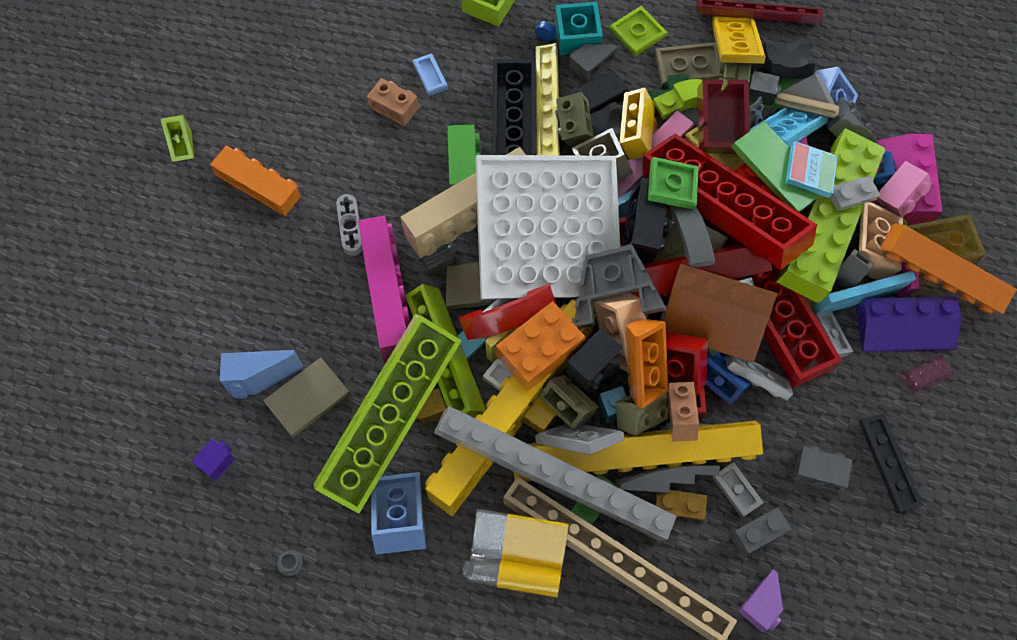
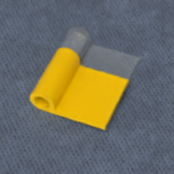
[462,509,569,598]

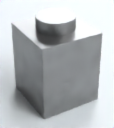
[749,71,781,106]

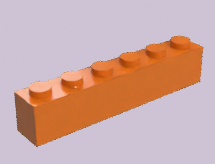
[880,224,1017,315]

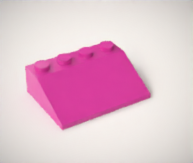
[870,134,942,225]

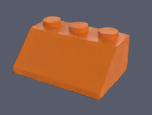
[625,318,668,408]

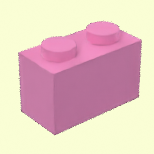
[877,161,932,218]

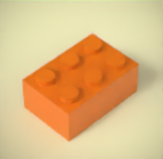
[496,301,585,391]

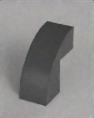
[834,249,874,290]

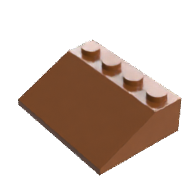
[664,264,777,363]

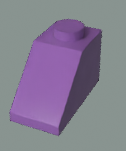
[737,569,783,632]

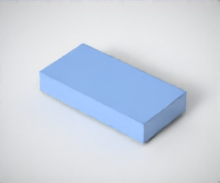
[413,53,448,96]

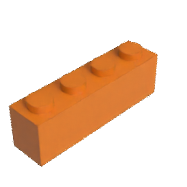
[210,145,301,216]

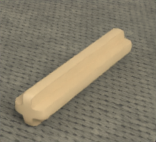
[776,93,839,118]

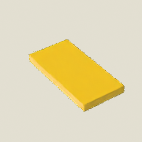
[712,16,766,64]

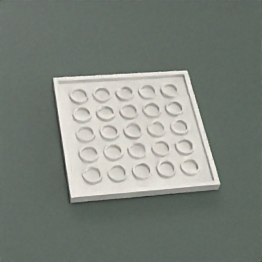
[475,155,620,300]

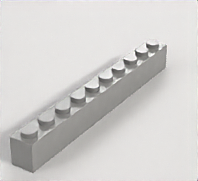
[434,406,677,540]

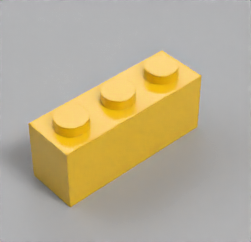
[619,88,655,160]

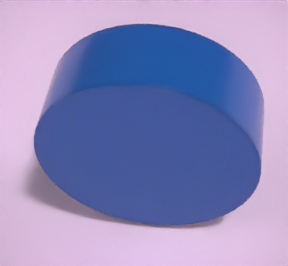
[535,22,557,42]

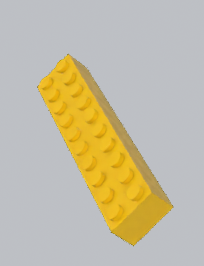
[425,299,596,516]

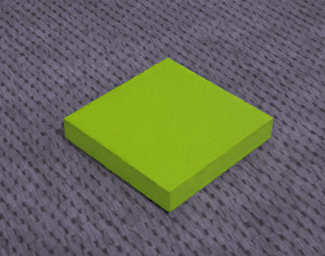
[609,6,668,57]

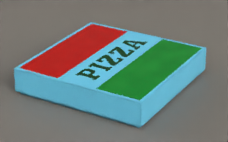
[785,141,837,198]

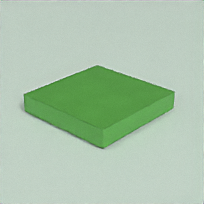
[648,157,699,210]

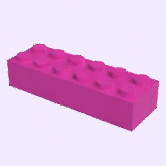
[358,216,410,364]

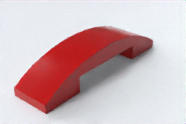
[459,284,557,340]

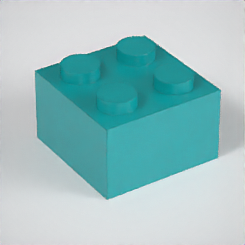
[555,2,603,55]

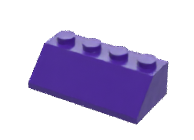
[856,297,962,352]

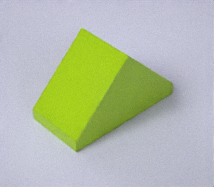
[161,115,194,162]

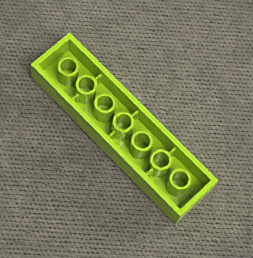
[776,128,886,303]
[313,314,462,514]

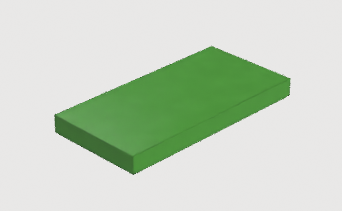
[731,121,821,212]

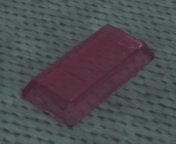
[901,355,955,393]

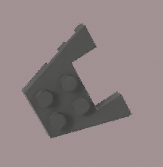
[572,244,666,329]

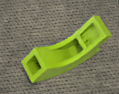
[653,79,702,120]

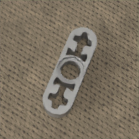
[336,194,363,256]

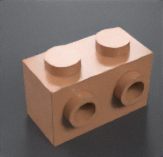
[367,78,419,126]

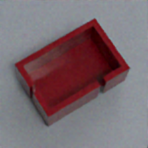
[697,80,750,154]

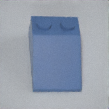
[220,350,303,399]
[371,472,426,555]

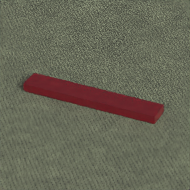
[697,0,823,24]

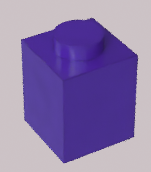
[191,439,235,482]

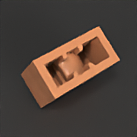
[668,382,699,442]

